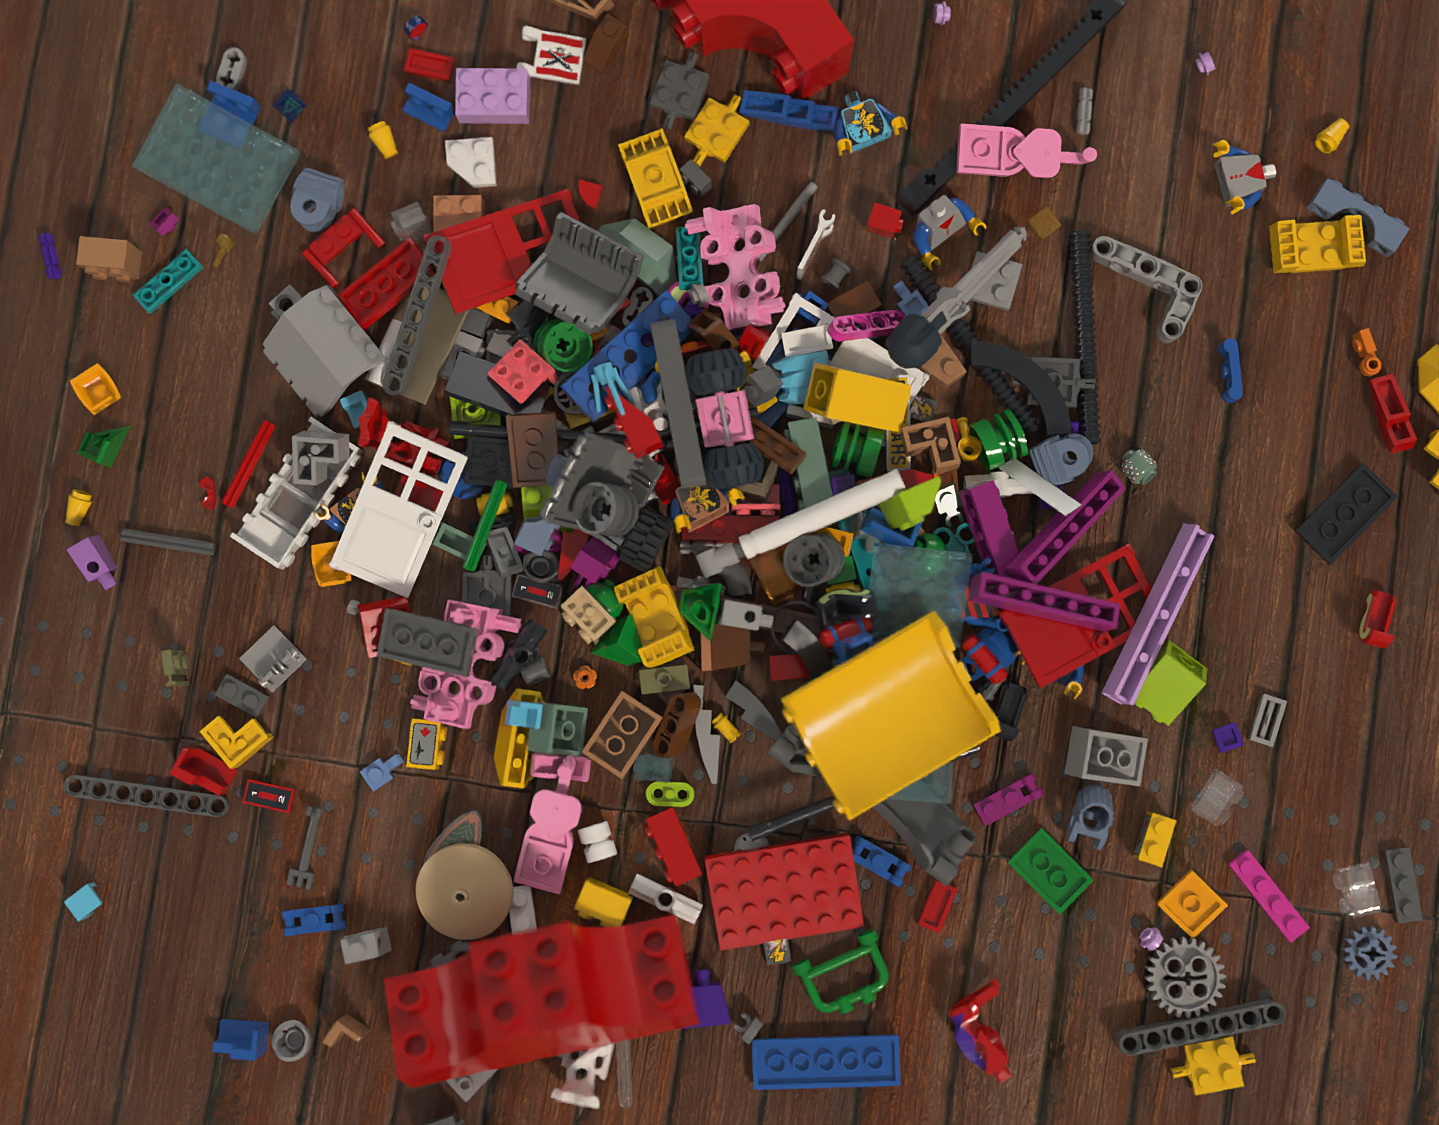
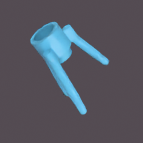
[591,362,635,415]

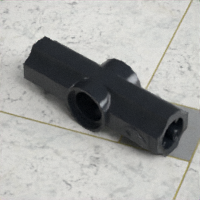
[488,618,548,691]

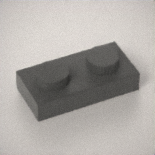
[486,527,524,578]
[215,674,270,718]

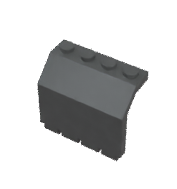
[515,212,644,335]
[539,432,665,551]

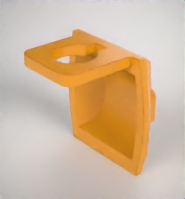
[70,363,121,415]
[311,541,351,587]

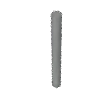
[757,181,818,262]

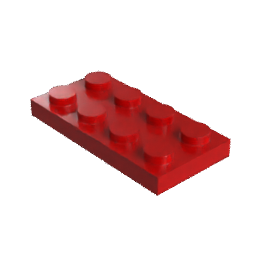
[338,237,435,330]

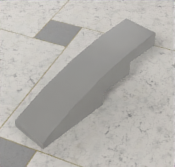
[694,685,720,784]

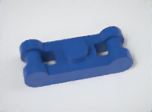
[1218,338,1243,403]
[852,835,912,887]
[281,904,346,936]

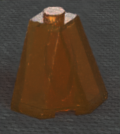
[749,543,797,606]

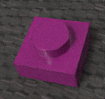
[149,207,179,236]

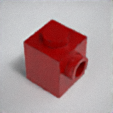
[866,203,904,239]

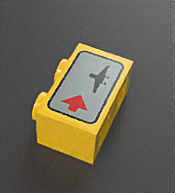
[406,718,447,770]
[1133,811,1177,867]

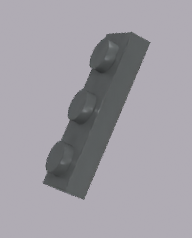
[1383,847,1423,924]

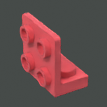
[488,340,560,404]
[732,484,780,516]

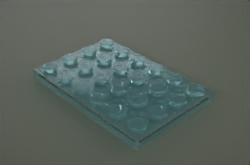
[132,83,301,234]

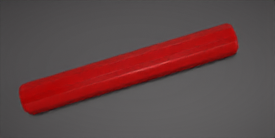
[222,420,275,508]

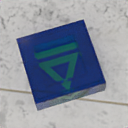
[272,89,307,123]

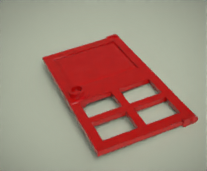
[422,188,580,315]
[998,543,1152,688]

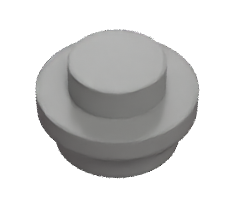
[689,284,709,307]

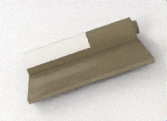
[365,286,469,405]

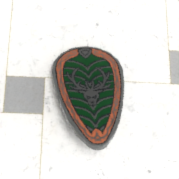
[424,810,482,864]

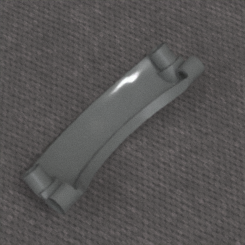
[768,722,977,886]

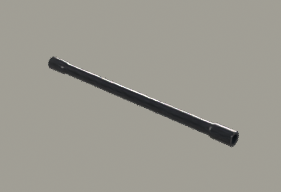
[449,420,675,452]
[747,745,980,842]

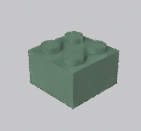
[527,702,588,756]

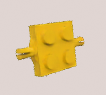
[684,95,750,167]
[1171,1036,1256,1095]

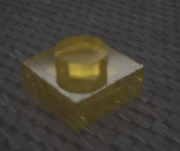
[1027,207,1062,241]

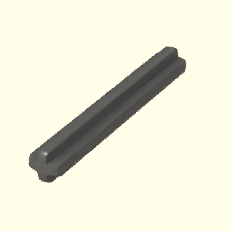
[120,529,215,555]

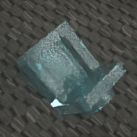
[633,754,673,783]

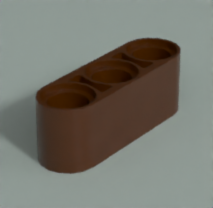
[653,692,701,758]

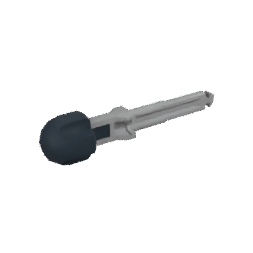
[887,226,1027,369]

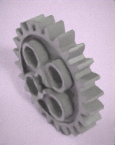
[1144,936,1226,1018]

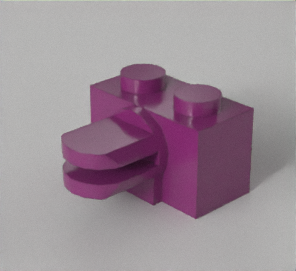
[570,536,620,589]

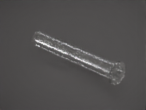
[616,1040,633,1108]

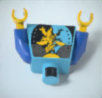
[834,92,908,156]

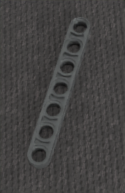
[383,236,452,395]
[64,775,231,817]

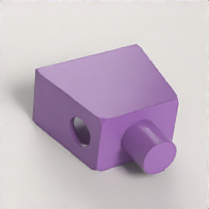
[66,535,117,591]

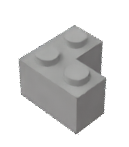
[292,431,350,485]

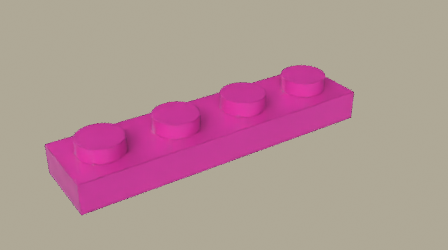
[1227,850,1310,943]

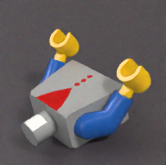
[1212,140,1276,215]
[913,195,986,270]

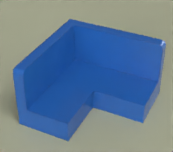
[860,507,925,551]
[212,1019,270,1061]

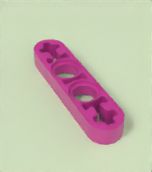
[827,310,906,341]

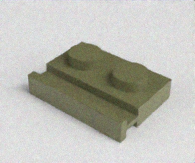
[161,650,190,687]

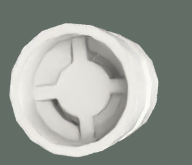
[577,821,617,863]

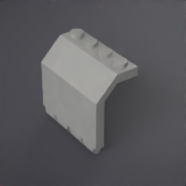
[263,285,386,417]

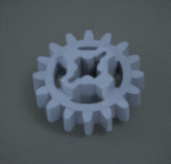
[1341,925,1397,980]

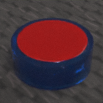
[404,16,428,39]

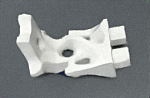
[551,1043,615,1109]

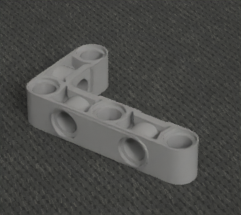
[1089,236,1203,343]

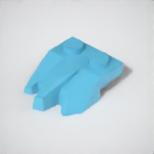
[772,350,829,405]

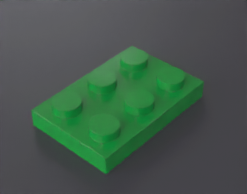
[1007,827,1094,915]

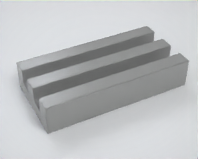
[1248,694,1287,747]

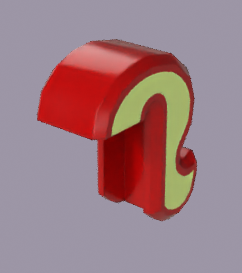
[1359,590,1396,649]

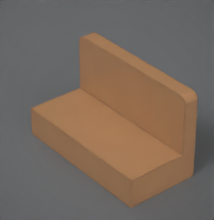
[323,1013,370,1047]

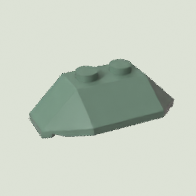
[598,218,678,296]

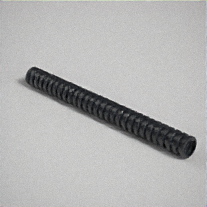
[1069,230,1101,445]
[900,255,1042,436]

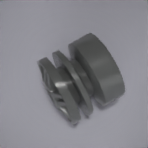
[573,482,639,536]
[783,532,845,587]

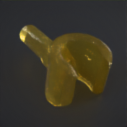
[213,233,234,268]

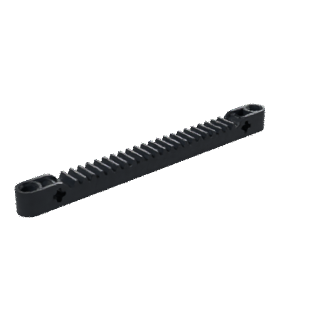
[896,0,1127,216]

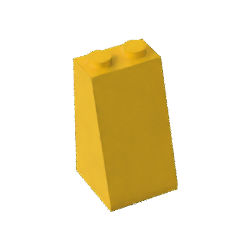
[803,362,912,433]

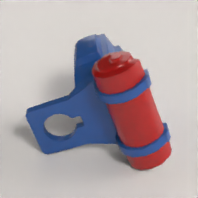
[819,618,874,666]
[961,627,1017,685]

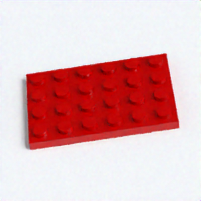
[704,832,864,951]

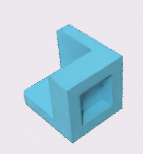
[340,390,368,428]
[505,700,543,729]
[64,882,102,921]

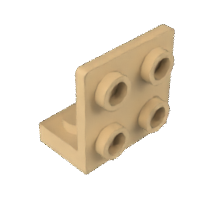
[561,586,616,645]

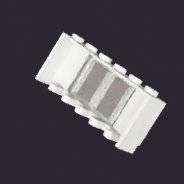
[230,417,363,570]

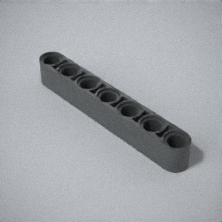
[651,318,706,489]
[1115,999,1286,1056]

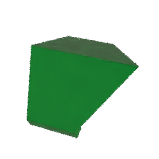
[77,425,131,468]
[678,583,722,642]
[590,614,643,666]

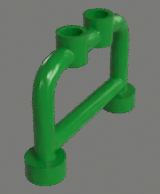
[791,929,889,1014]

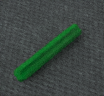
[463,480,507,571]

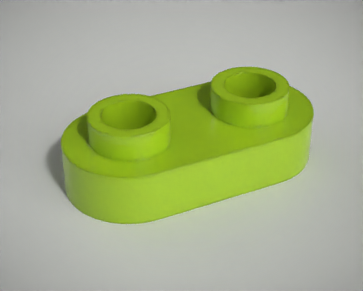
[646,781,694,807]

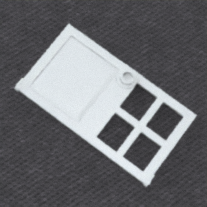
[752,293,930,447]
[329,421,468,598]

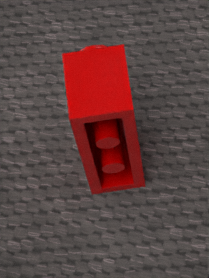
[644,807,703,886]

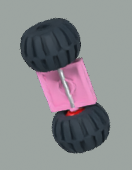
[685,349,764,489]

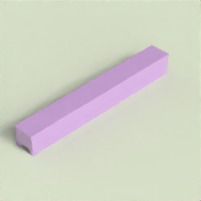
[1101,523,1214,705]

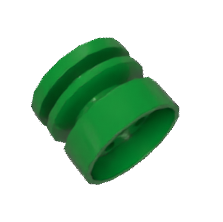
[533,319,593,372]
[969,409,1028,471]
[832,421,885,478]

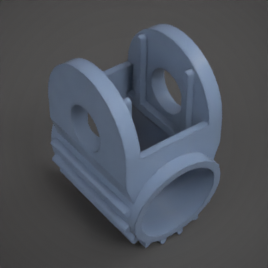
[290,167,345,233]
[1028,433,1094,485]
[1066,783,1114,850]

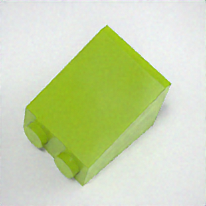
[1134,639,1207,726]

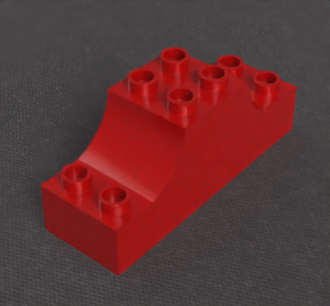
[652,0,854,100]
[384,915,700,1088]

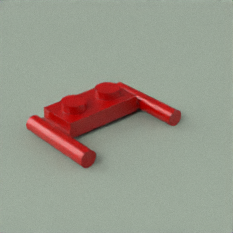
[302,208,386,289]

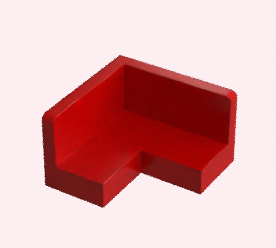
[357,596,410,658]
[169,747,238,796]

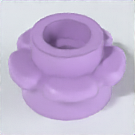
[933,1,950,25]
[1195,52,1215,75]
[1140,927,1163,951]

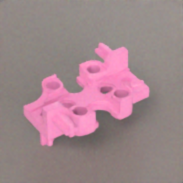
[685,204,785,332]
[410,600,522,729]

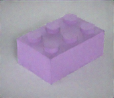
[455,68,530,124]

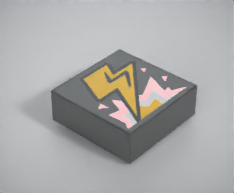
[910,395,937,423]
[764,938,791,965]

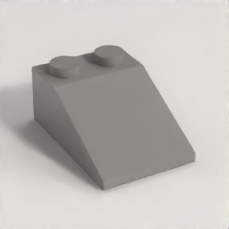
[1064,726,1148,786]

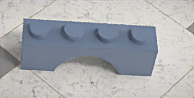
[1306,179,1410,258]
[514,453,568,556]

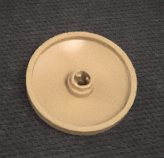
[416,843,513,940]

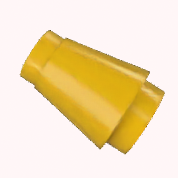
[1315,119,1349,153]
[368,121,398,159]
[65,489,93,526]

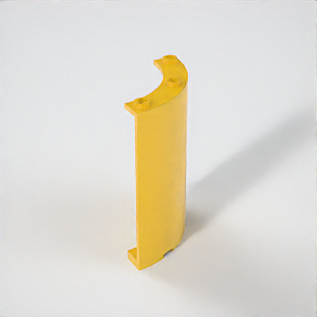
[781,611,1001,820]

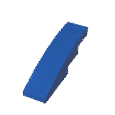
[740,90,840,133]

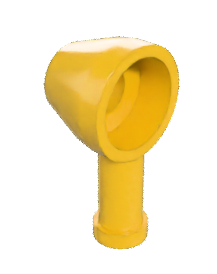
[956,417,982,462]

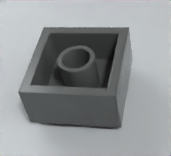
[680,159,712,198]

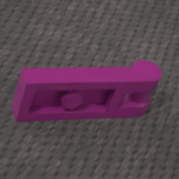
[972,773,1044,826]

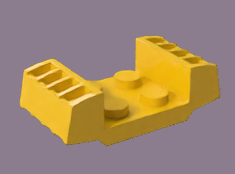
[618,129,693,229]
[1269,215,1366,273]
[614,566,694,669]

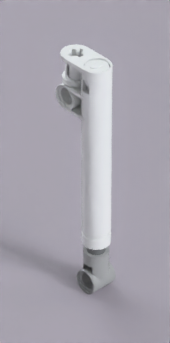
[696,469,906,578]

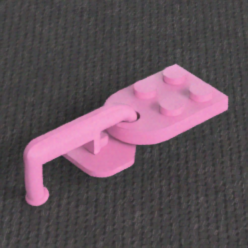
[956,124,1097,178]
[513,755,581,894]

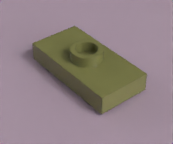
[639,665,690,694]

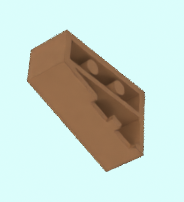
[884,334,967,390]

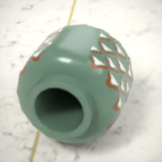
[1121,449,1157,485]

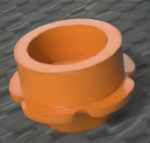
[573,666,597,689]

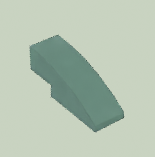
[431,522,487,560]

